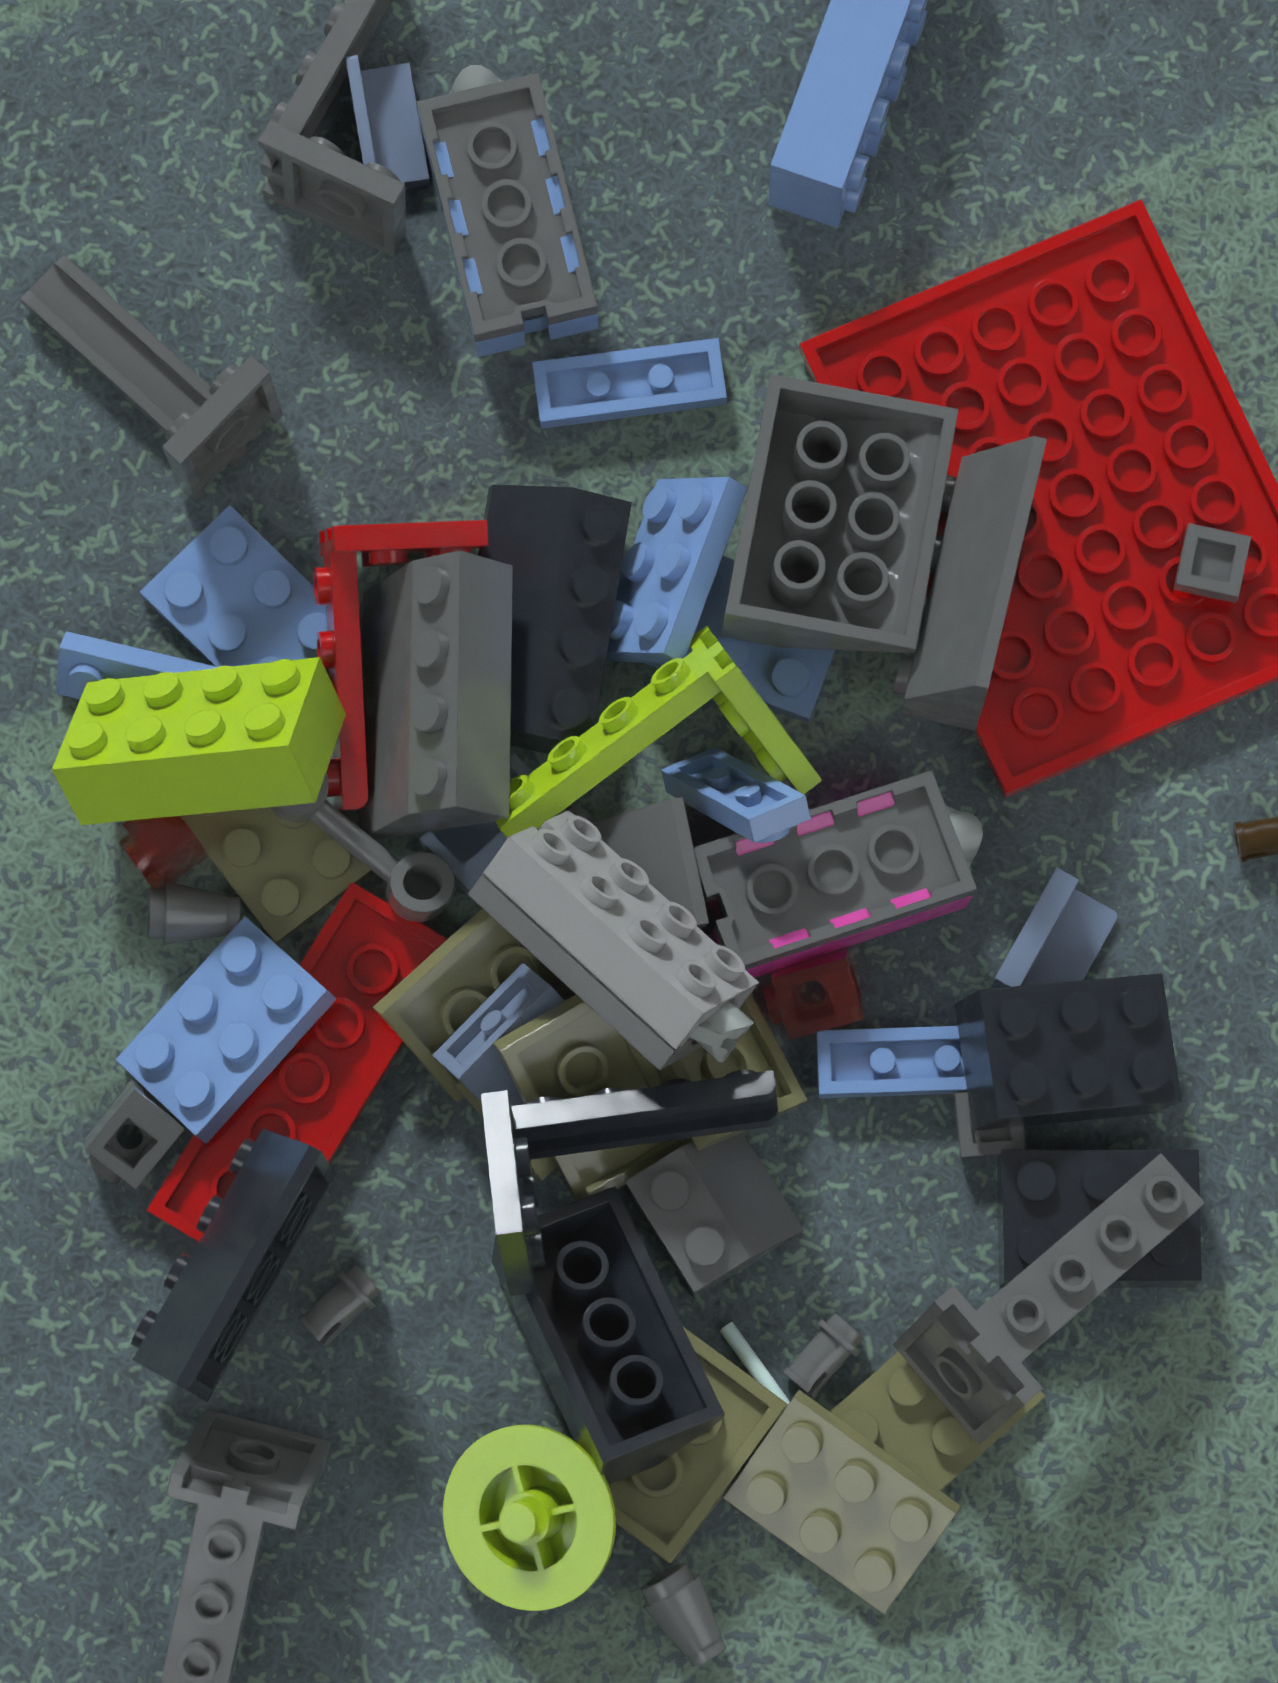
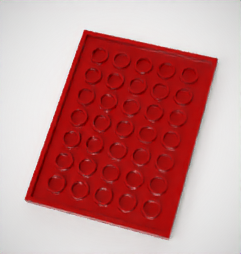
[799,199,1278,798]

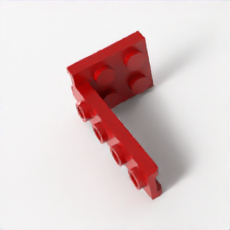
[314,520,488,810]

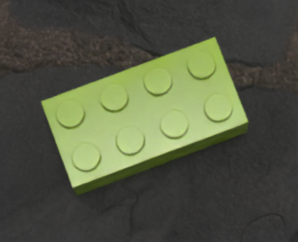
[52,657,346,825]

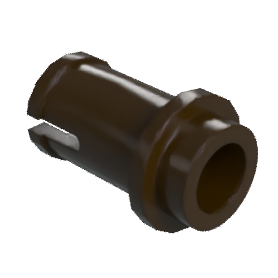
[1233,816,1278,862]

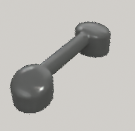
[270,773,455,922]

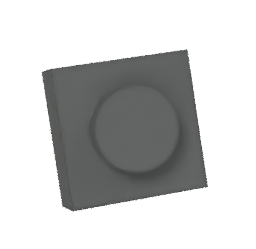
[1173,523,1251,603]
[953,1092,1026,1160]

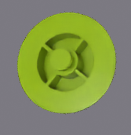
[443,1425,616,1611]

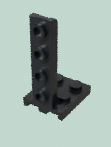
[481,1070,779,1296]

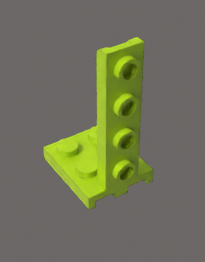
[496,625,822,838]

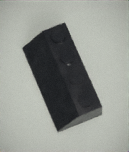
[477,485,632,754]
[492,1186,725,1485]

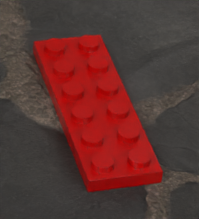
[147,882,448,1243]

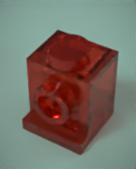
[119,816,208,888]
[764,947,865,1040]

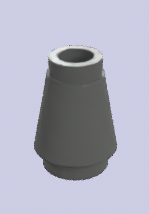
[147,881,240,945]
[641,1562,726,1667]

